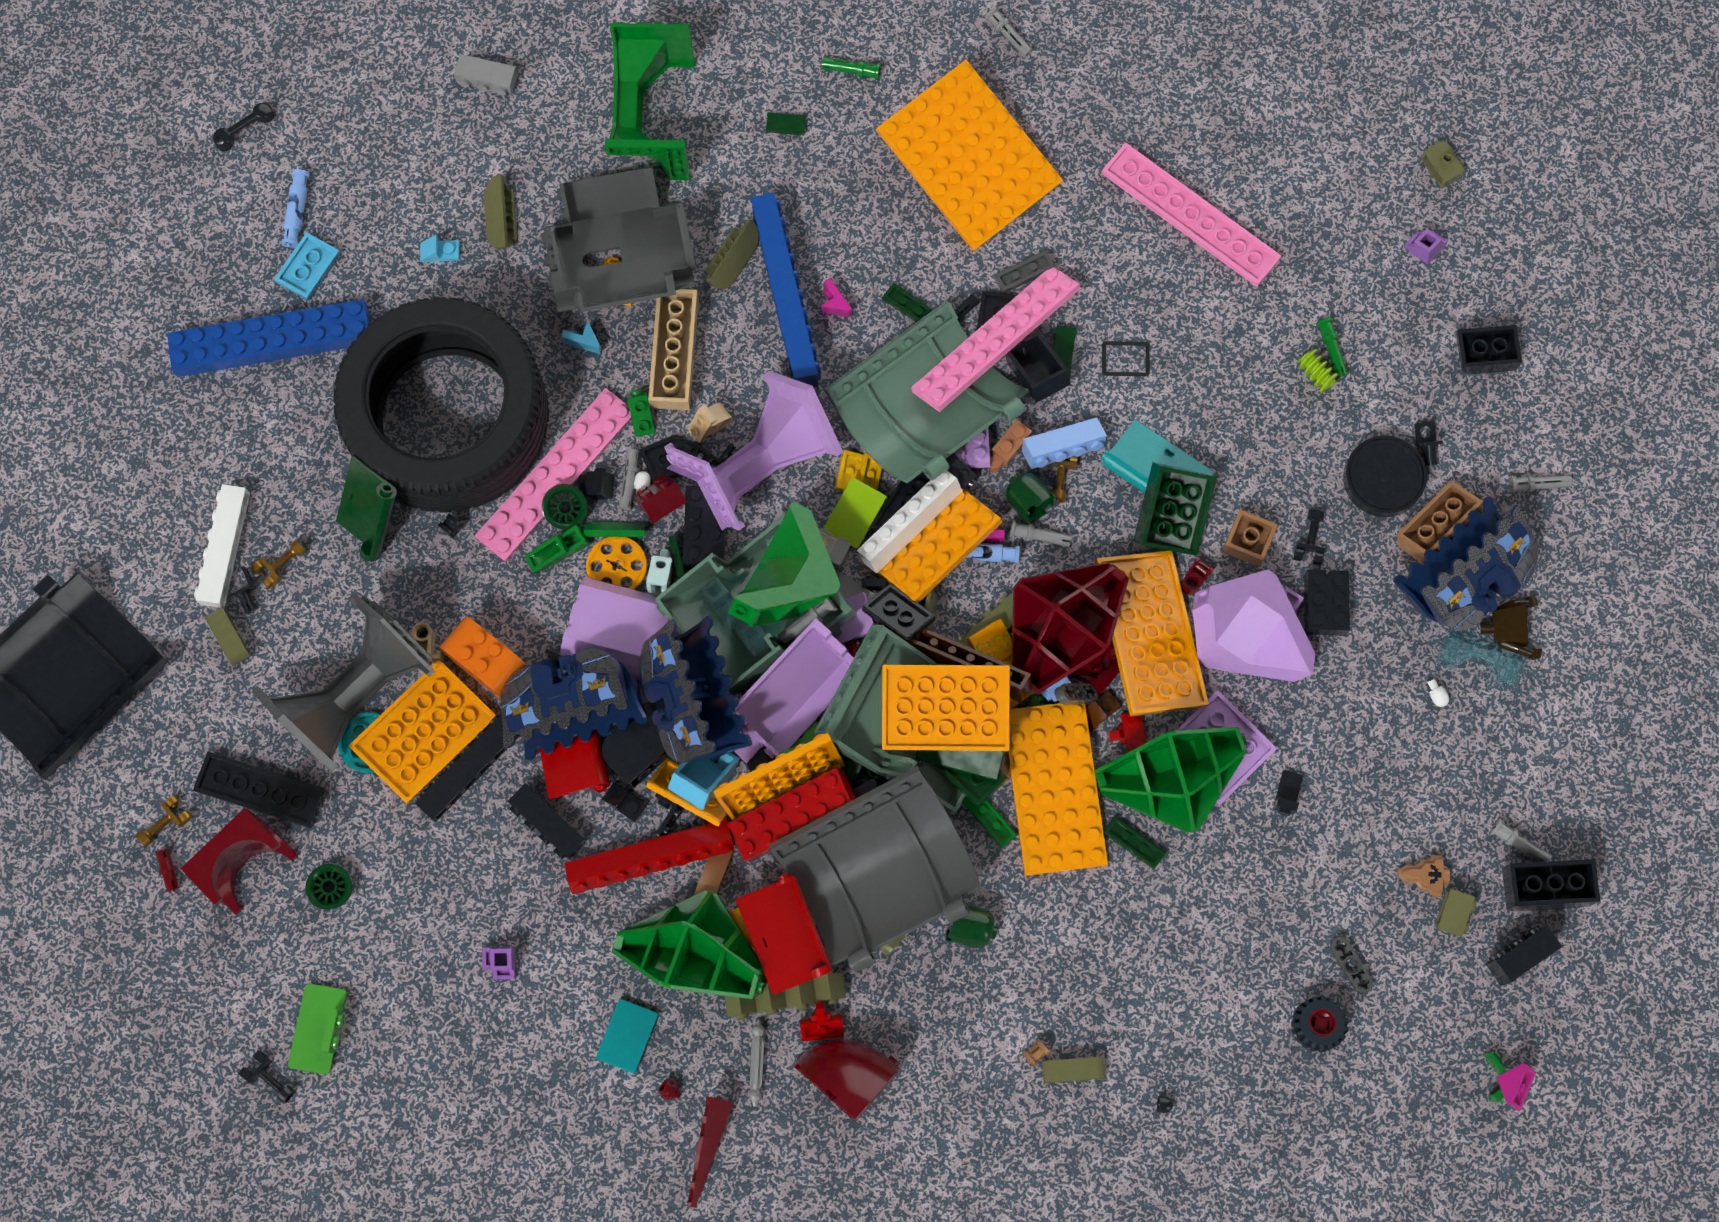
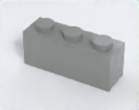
[454,54,518,96]

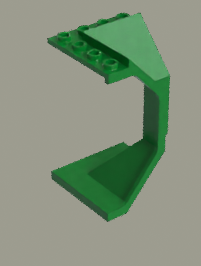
[605,22,695,181]

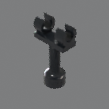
[1293,509,1325,565]
[238,1050,295,1104]

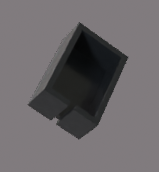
[1005,331,1071,403]
[1304,570,1350,636]
[1486,925,1563,986]

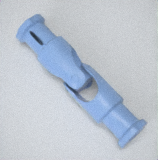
[281,169,310,248]
[965,543,1020,564]

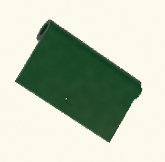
[336,456,397,562]

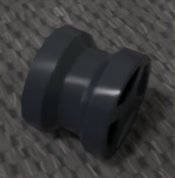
[437,513,463,539]

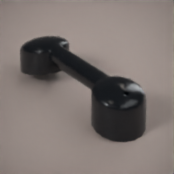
[213,103,274,151]

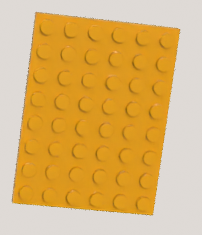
[876,60,1063,251]

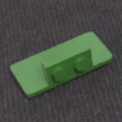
[288,984,347,1075]

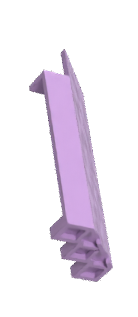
[559,577,680,676]
[734,618,854,764]

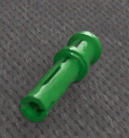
[822,57,881,80]
[1316,317,1349,378]

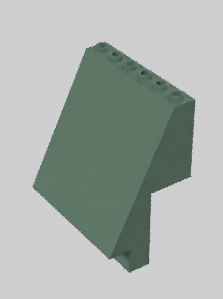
[655,516,857,695]
[814,624,1012,813]

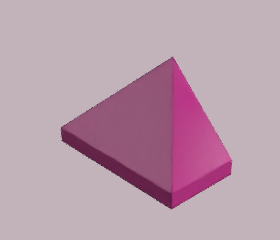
[1497,1063,1536,1111]

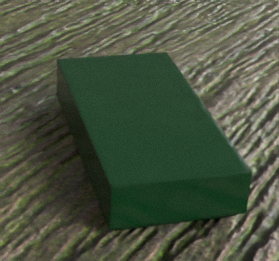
[766,112,806,136]

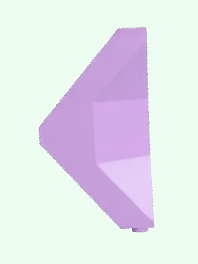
[1192,569,1315,682]

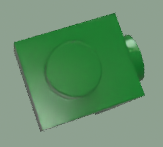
[627,389,655,437]
[1483,1051,1509,1103]

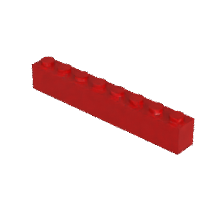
[564,819,735,894]

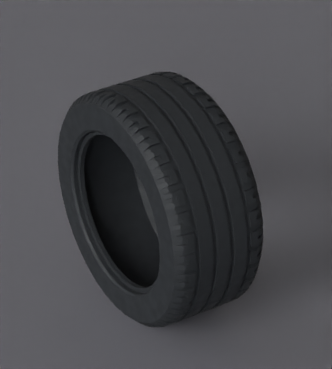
[333,297,549,513]

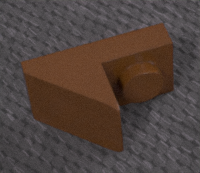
[1086,691,1122,733]

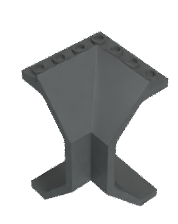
[252,593,435,772]

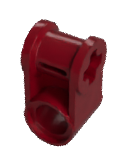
[1181,556,1216,595]

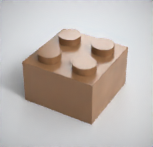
[1222,509,1278,567]

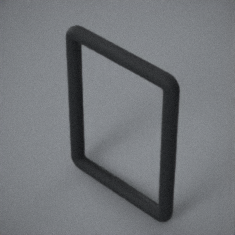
[1102,341,1150,377]

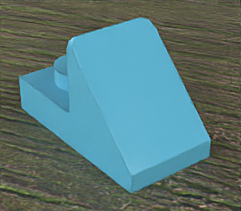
[420,235,460,262]
[561,322,602,354]

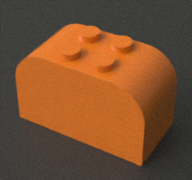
[439,616,527,699]

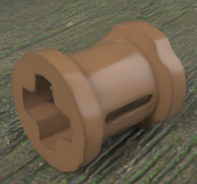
[1022,1039,1051,1068]

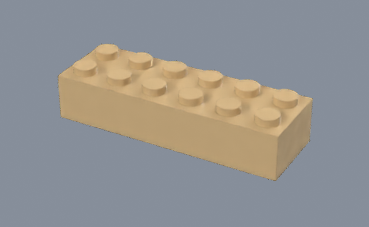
[648,289,699,410]

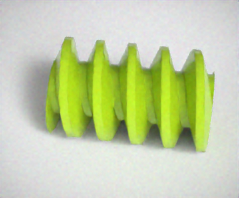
[1296,349,1338,394]

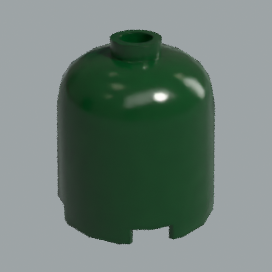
[1006,472,1057,523]
[945,903,998,949]

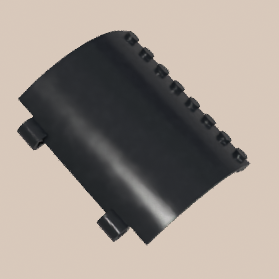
[0,572,168,780]

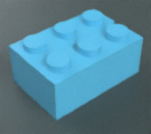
[668,753,740,810]

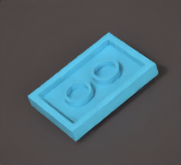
[274,232,341,301]

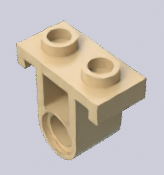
[688,403,733,443]
[411,622,444,666]

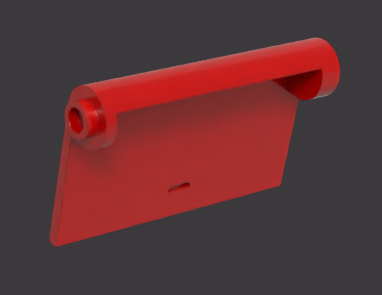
[539,729,610,800]
[735,873,833,995]

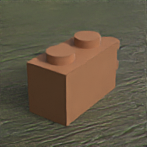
[988,419,1032,473]

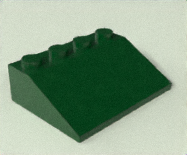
[1133,462,1217,556]

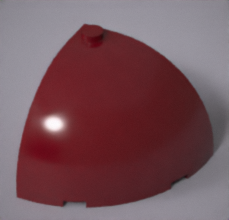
[792,1040,901,1123]

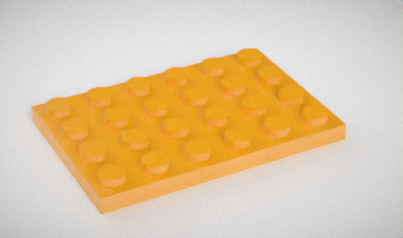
[878,489,1003,603]
[348,660,496,805]
[882,665,1010,751]
[713,733,845,821]

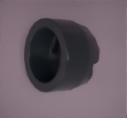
[1157,1095,1173,1113]

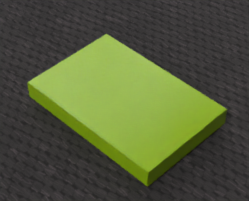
[823,477,888,549]

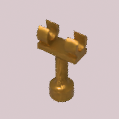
[1048,456,1078,503]
[251,539,307,589]
[135,795,193,847]

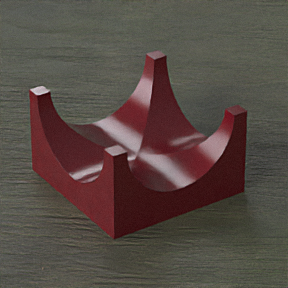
[180,808,298,915]

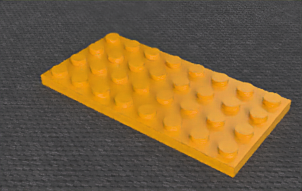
[1094,551,1209,716]
[1007,703,1108,876]

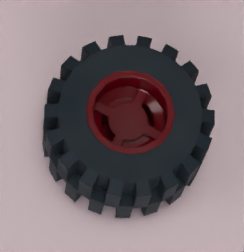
[1291,996,1349,1053]

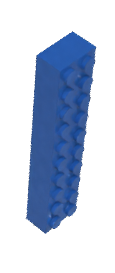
[751,192,821,388]
[167,299,371,377]

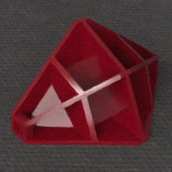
[1012,562,1129,694]

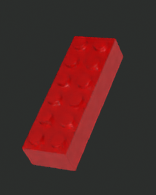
[727,768,856,862]

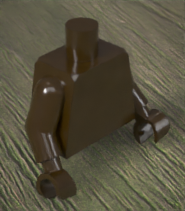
[1480,596,1542,660]

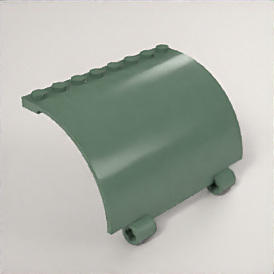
[824,301,1029,483]

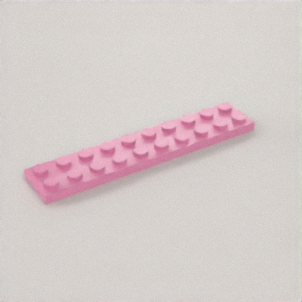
[1101,143,1281,287]
[911,267,1080,412]
[474,388,632,562]

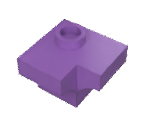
[1405,229,1447,264]
[482,946,515,980]

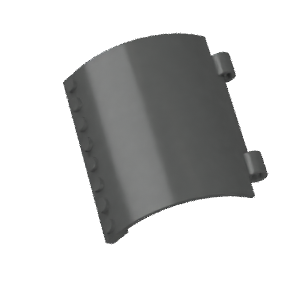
[769,766,982,973]

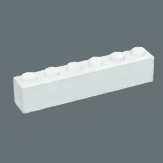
[857,470,962,574]
[194,484,250,608]

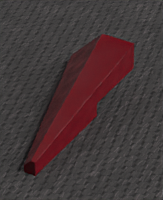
[1072,640,1120,694]
[687,1096,734,1208]

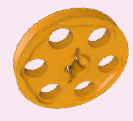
[586,537,647,590]

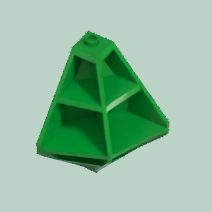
[728,501,841,627]
[1094,727,1247,833]
[612,890,766,999]

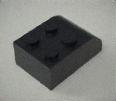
[1456,325,1523,374]

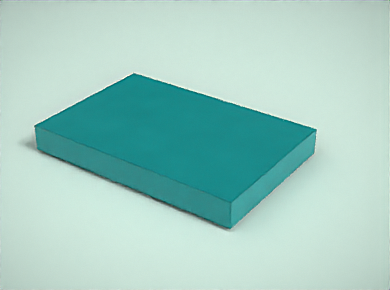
[595,998,659,1074]

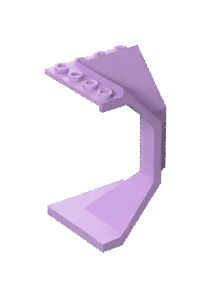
[664,371,843,531]

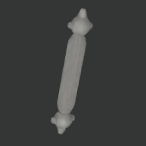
[749,1020,765,1107]

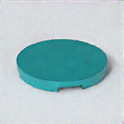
[338,712,381,774]

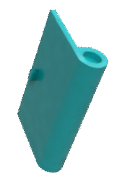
[1101,419,1215,493]

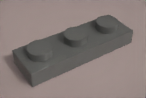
[994,250,1055,294]

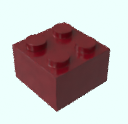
[633,475,687,523]

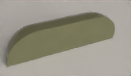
[484,174,517,249]
[705,219,759,289]

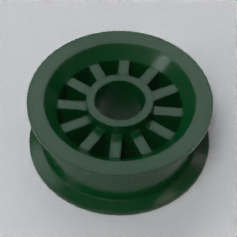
[542,484,588,530]
[305,864,352,910]

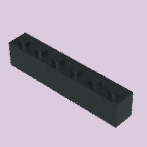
[415,714,520,823]

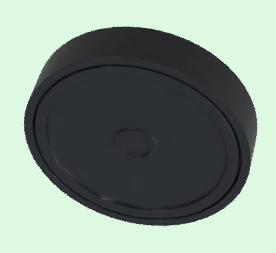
[1343,436,1427,517]

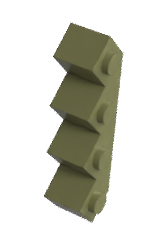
[724,972,846,1020]

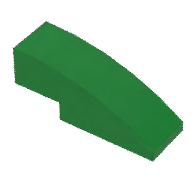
[524,525,592,573]

